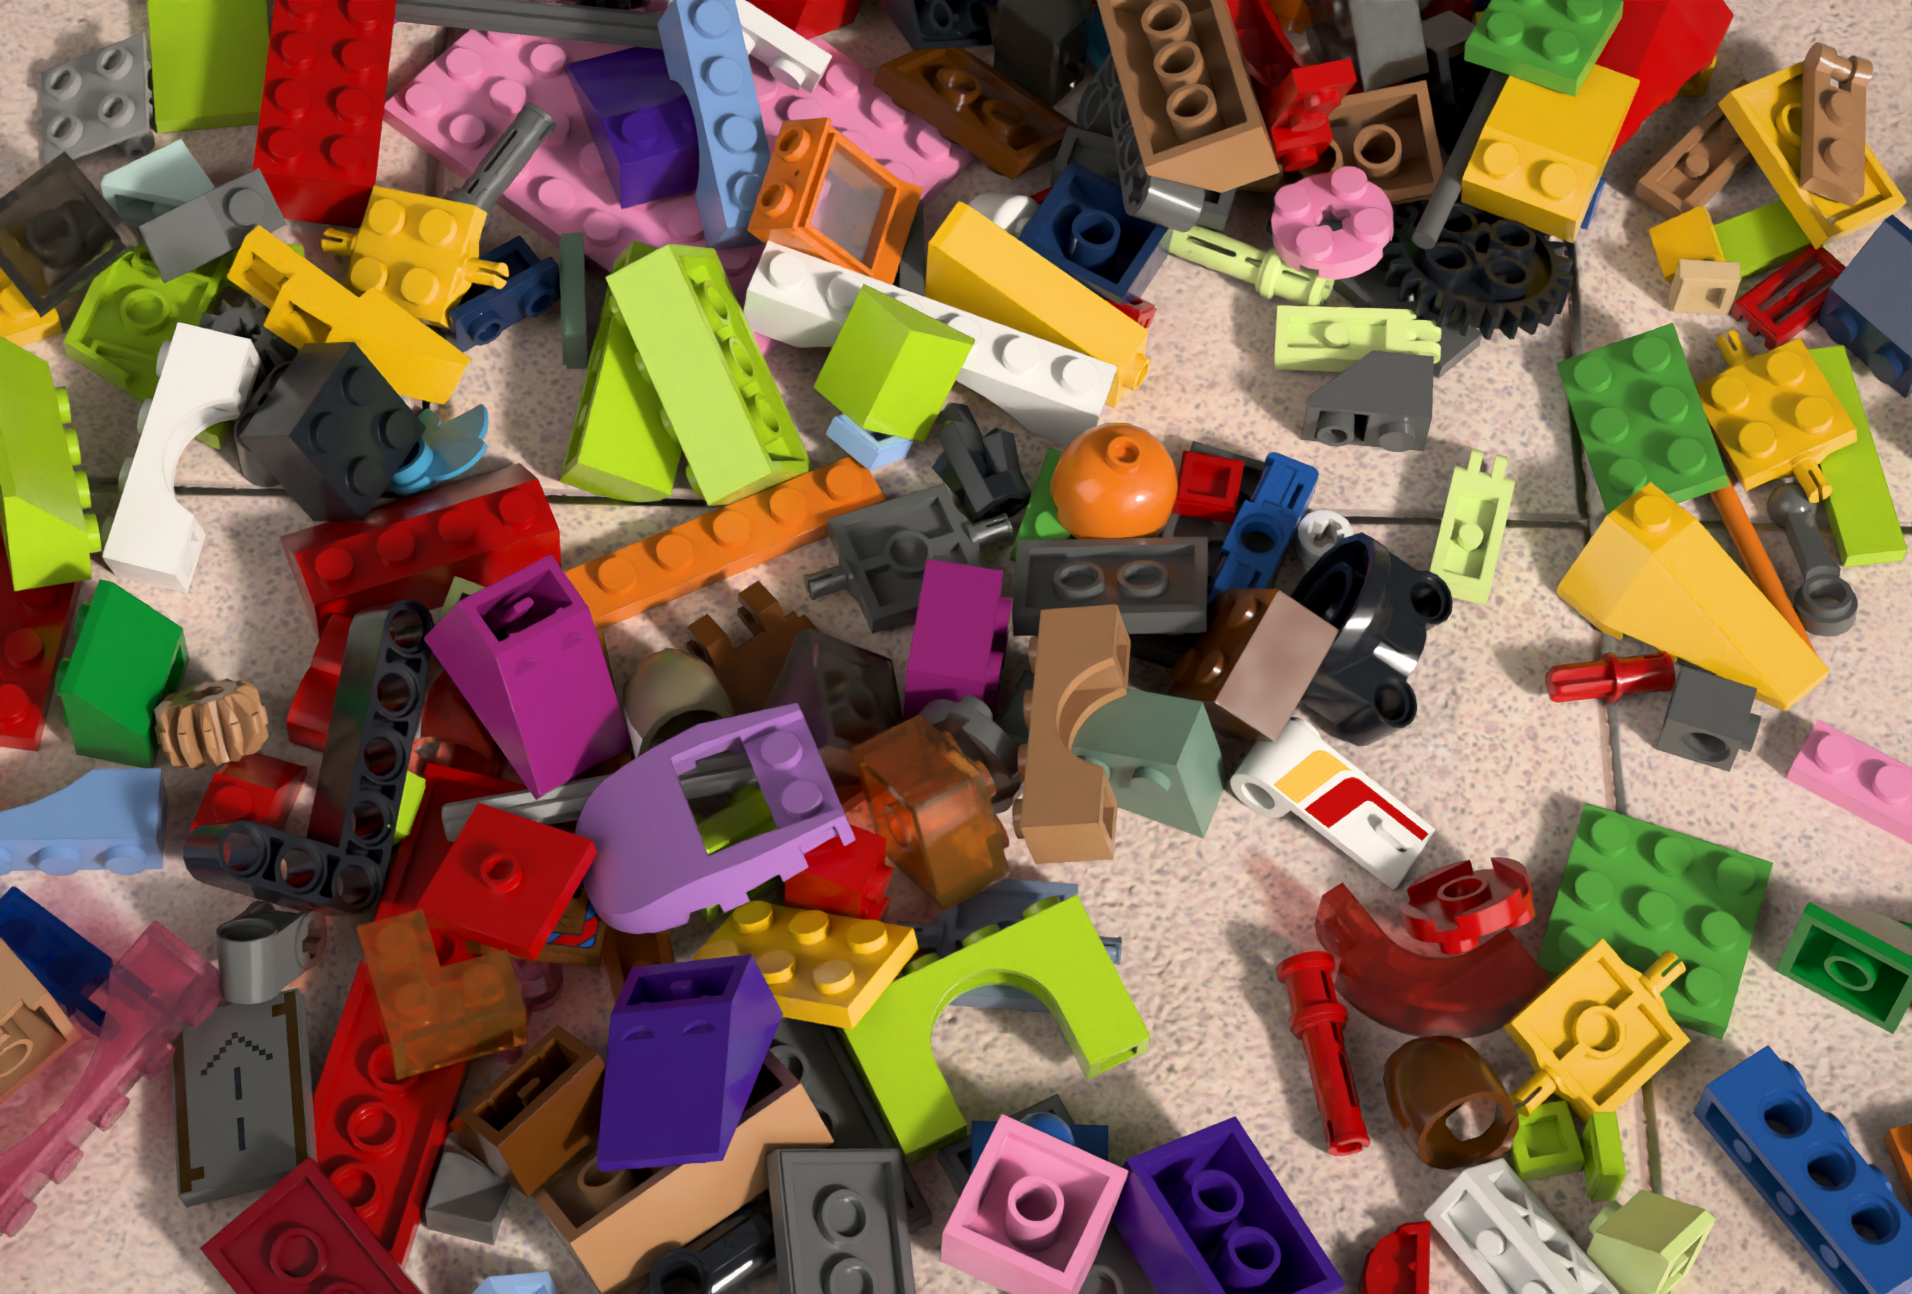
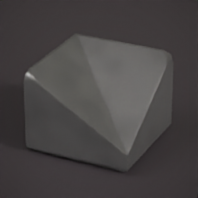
[425,1150,513,1246]

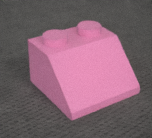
[940,1114,1128,1294]

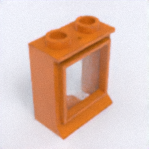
[747,117,923,285]

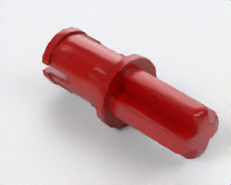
[1545,651,1675,703]

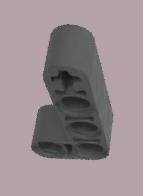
[1077,52,1205,233]

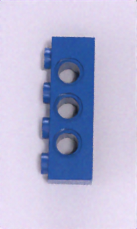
[1693,1045,1912,1294]

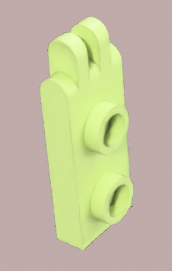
[1275,305,1441,372]
[1429,448,1516,606]

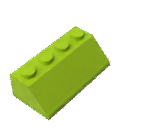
[605,244,814,506]
[0,336,101,591]

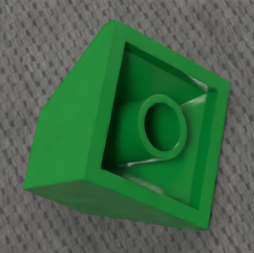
[1775,902,1912,1034]

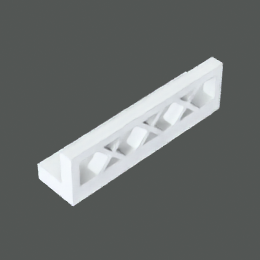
[1423,1158,1620,1294]

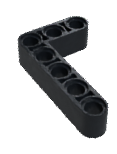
[183,599,435,917]

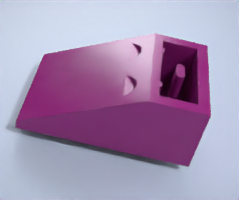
[424,554,631,800]

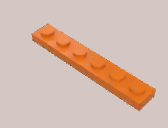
[564,455,886,629]

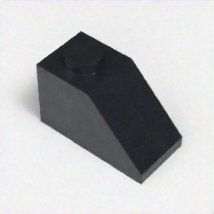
[1400,10,1491,156]

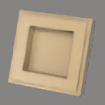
[1668,259,1741,315]

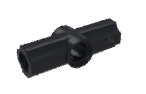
[616,1205,777,1294]

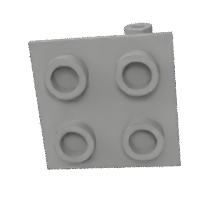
[41,32,155,170]

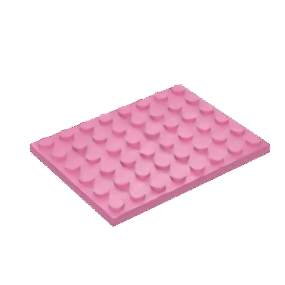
[383,0,975,359]

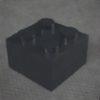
[239,342,426,522]

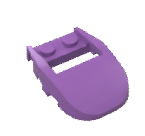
[575,703,856,934]

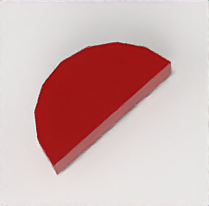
[1358,1221,1431,1294]

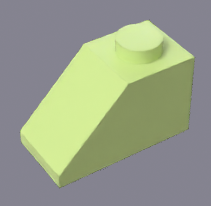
[1586,1189,1716,1294]

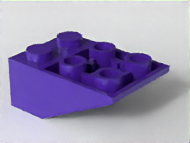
[596,954,783,1172]

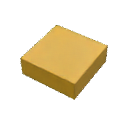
[1648,205,1726,286]

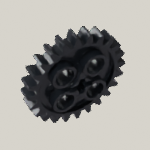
[1377,191,1574,340]

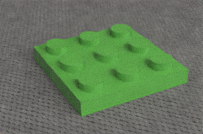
[1531,803,1773,1040]

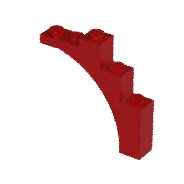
[1226,0,1357,171]

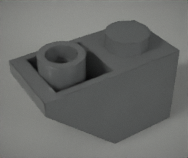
[1302,351,1434,452]

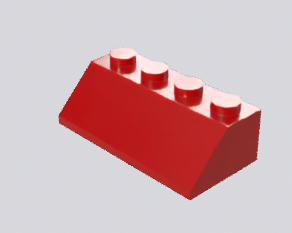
[280,463,562,641]

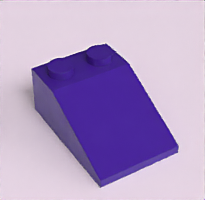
[566,47,699,209]

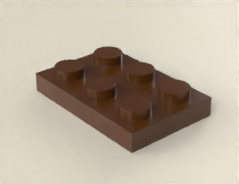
[873,48,1078,180]

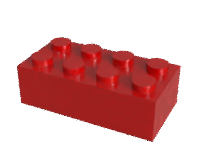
[252,0,397,228]

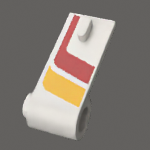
[1230,717,1436,890]

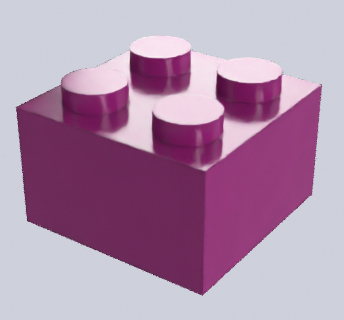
[902,559,1013,735]

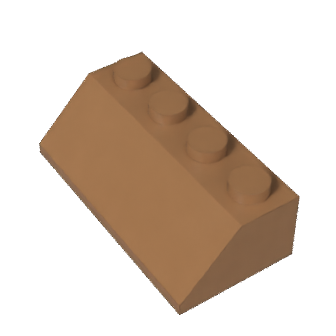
[1097,0,1280,193]
[530,1050,834,1294]

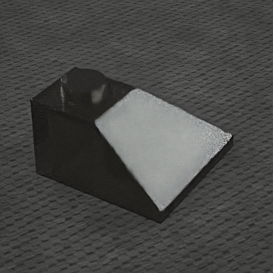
[0,151,140,318]
[763,628,913,787]

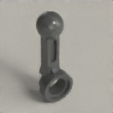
[1767,482,1858,637]

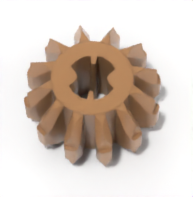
[154,678,269,770]

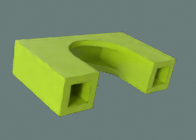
[836,894,1151,1167]

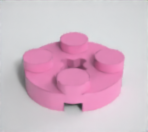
[1271,166,1394,280]

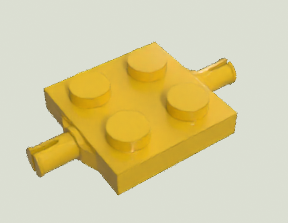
[321,185,509,329]
[1695,330,1857,503]
[1502,939,1690,1124]

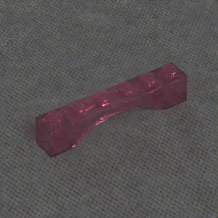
[0,920,221,1238]

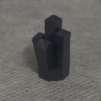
[932,403,1031,523]

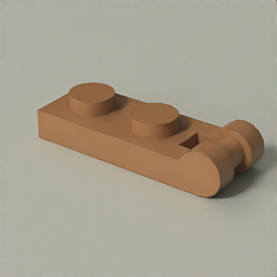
[1800,42,1873,206]

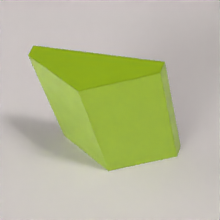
[813,283,976,442]

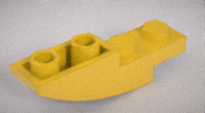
[227,225,472,405]

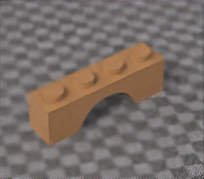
[1012,604,1131,864]

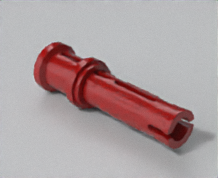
[1275,951,1371,1156]

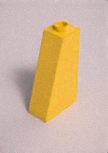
[925,201,1151,408]

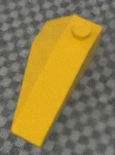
[1556,482,1829,712]

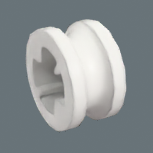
[1294,510,1353,570]

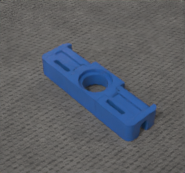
[1208,452,1319,606]

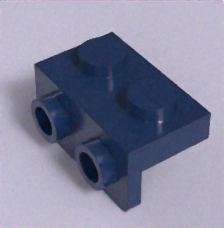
[435,235,561,353]

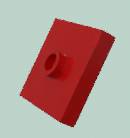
[414,802,598,962]

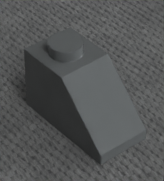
[136,168,287,284]

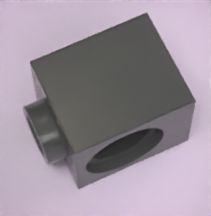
[1656,666,1762,772]

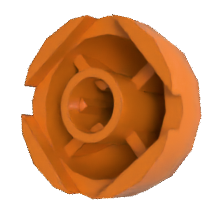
[1050,422,1178,539]

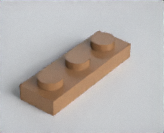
[1634,79,1753,220]

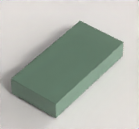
[559,233,588,369]

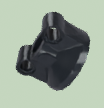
[1290,532,1453,746]

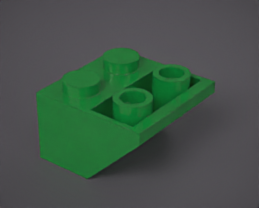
[55,579,189,768]

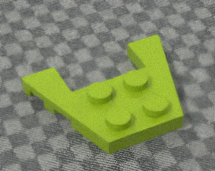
[64,244,305,450]

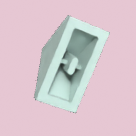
[101,139,215,227]

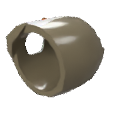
[623,648,735,758]

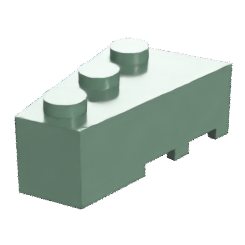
[999,670,1229,838]

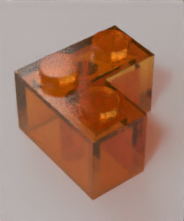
[356,909,528,1080]

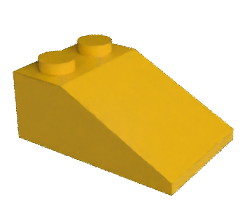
[1461,64,1640,243]

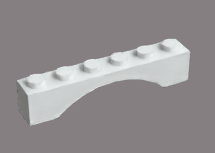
[743,241,1118,445]

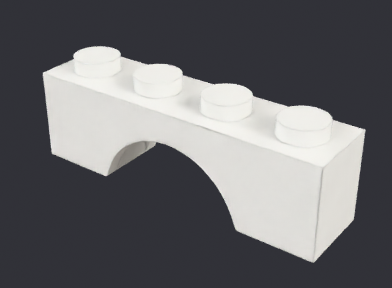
[100,322,262,593]

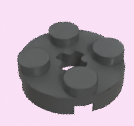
[907,695,1024,814]

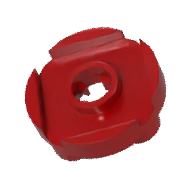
[1399,857,1535,954]

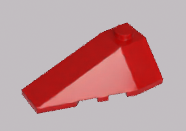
[1595,0,1734,159]

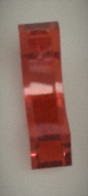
[1314,882,1549,1039]

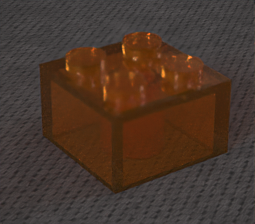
[852,714,1011,911]

